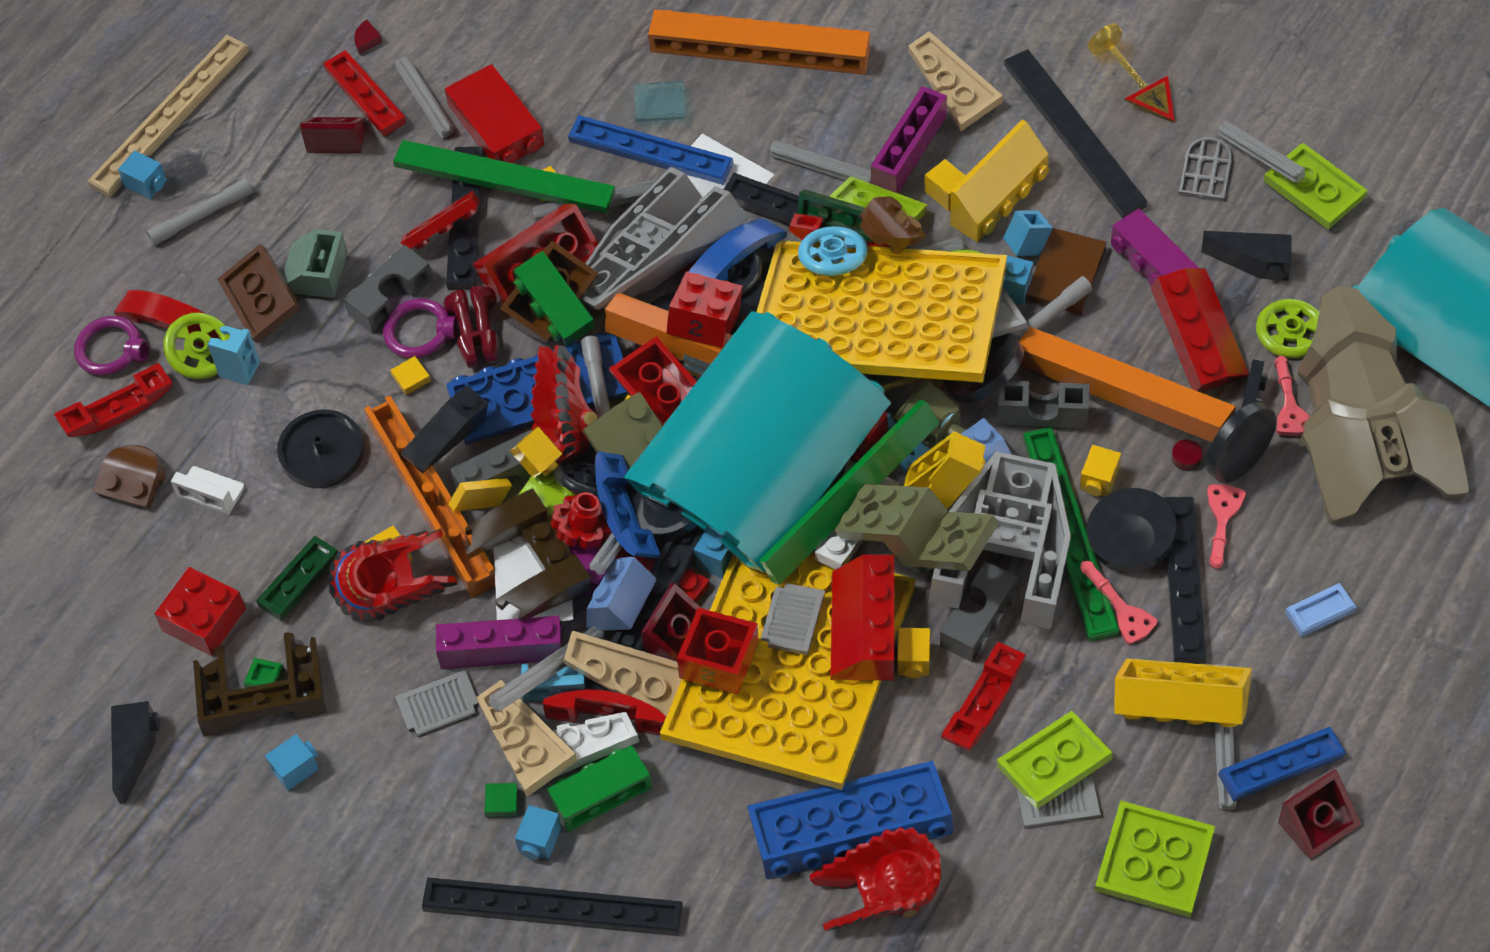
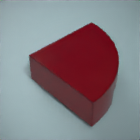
[354,19,382,54]

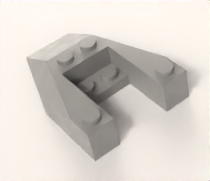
[579,167,748,310]
[928,451,1071,629]

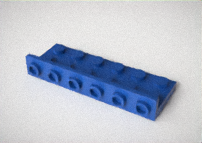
[446,333,629,445]
[747,761,953,879]

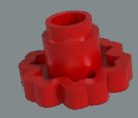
[551,492,611,549]

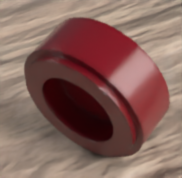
[1171,439,1202,470]

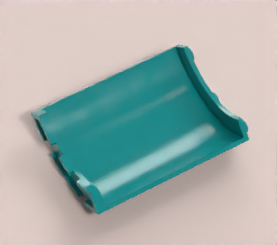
[1352,207,1490,407]
[624,311,891,572]

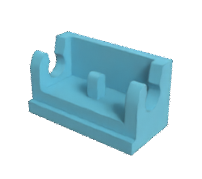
[208,326,260,385]
[521,664,587,703]

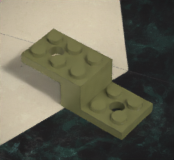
[835,484,1000,571]

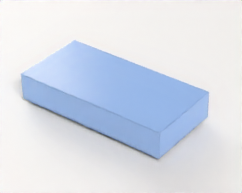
[1285,583,1356,637]

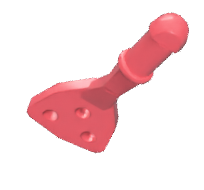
[1274,356,1309,436]
[1207,484,1246,569]
[1080,561,1157,645]

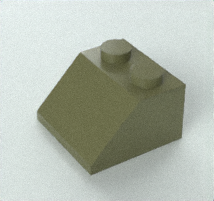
[583,392,663,471]

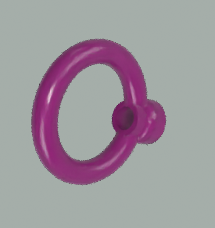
[383,298,459,358]
[74,316,149,376]

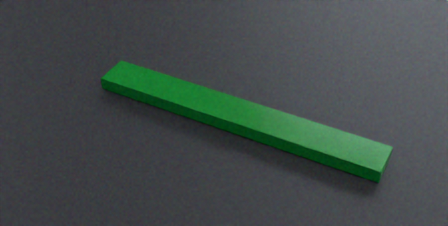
[393,140,616,214]
[759,400,940,585]
[1022,427,1119,642]

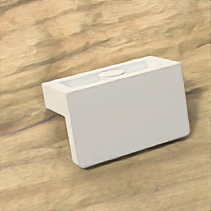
[171,466,245,515]

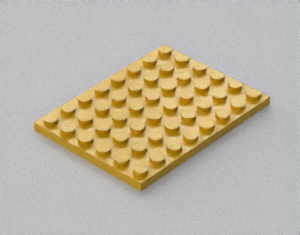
[757,241,1007,382]
[660,552,916,790]

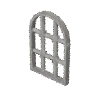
[1178,137,1232,202]

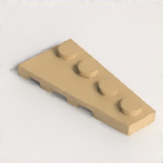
[908,31,1003,131]
[562,631,682,716]
[476,680,577,797]

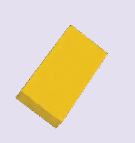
[448,478,512,512]

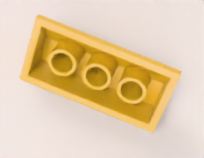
[950,119,1049,242]
[1114,658,1252,727]

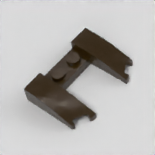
[465,488,591,622]
[193,632,326,737]

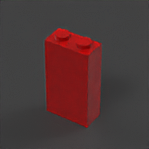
[444,64,545,163]

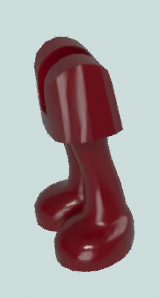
[443,286,499,368]

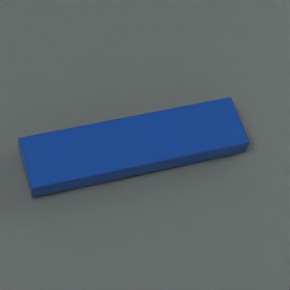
[1218,726,1346,802]

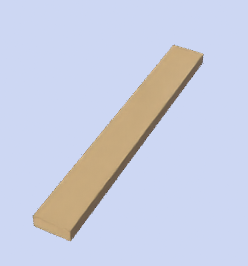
[87,35,249,198]

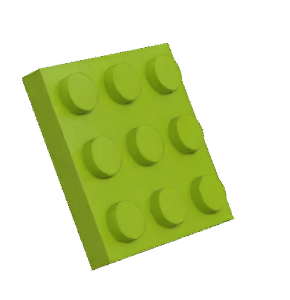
[1095,800,1215,918]

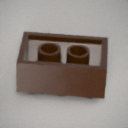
[500,241,599,342]

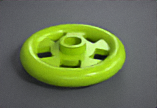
[1256,299,1319,359]
[163,313,230,380]

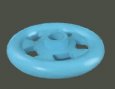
[798,226,868,276]

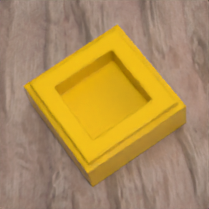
[390,356,431,395]

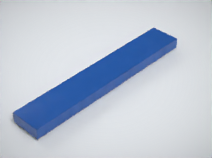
[568,115,734,185]

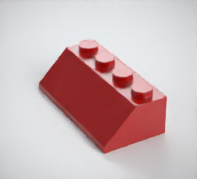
[473,204,599,305]
[1151,268,1249,393]
[609,336,697,426]
[830,555,894,681]

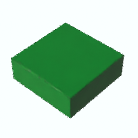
[243,657,285,688]
[484,783,518,817]

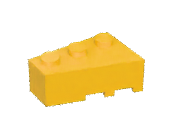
[904,431,986,510]

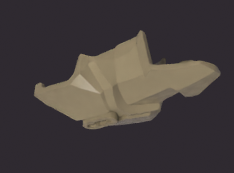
[1297,286,1469,524]

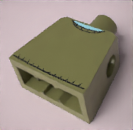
[893,379,966,449]

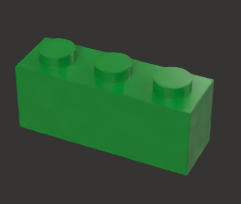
[513,250,594,347]
[547,745,652,832]

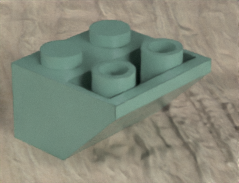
[282,229,348,298]

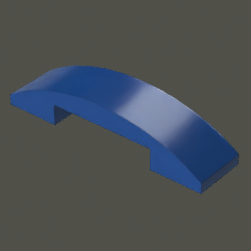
[689,219,787,281]
[595,452,660,559]

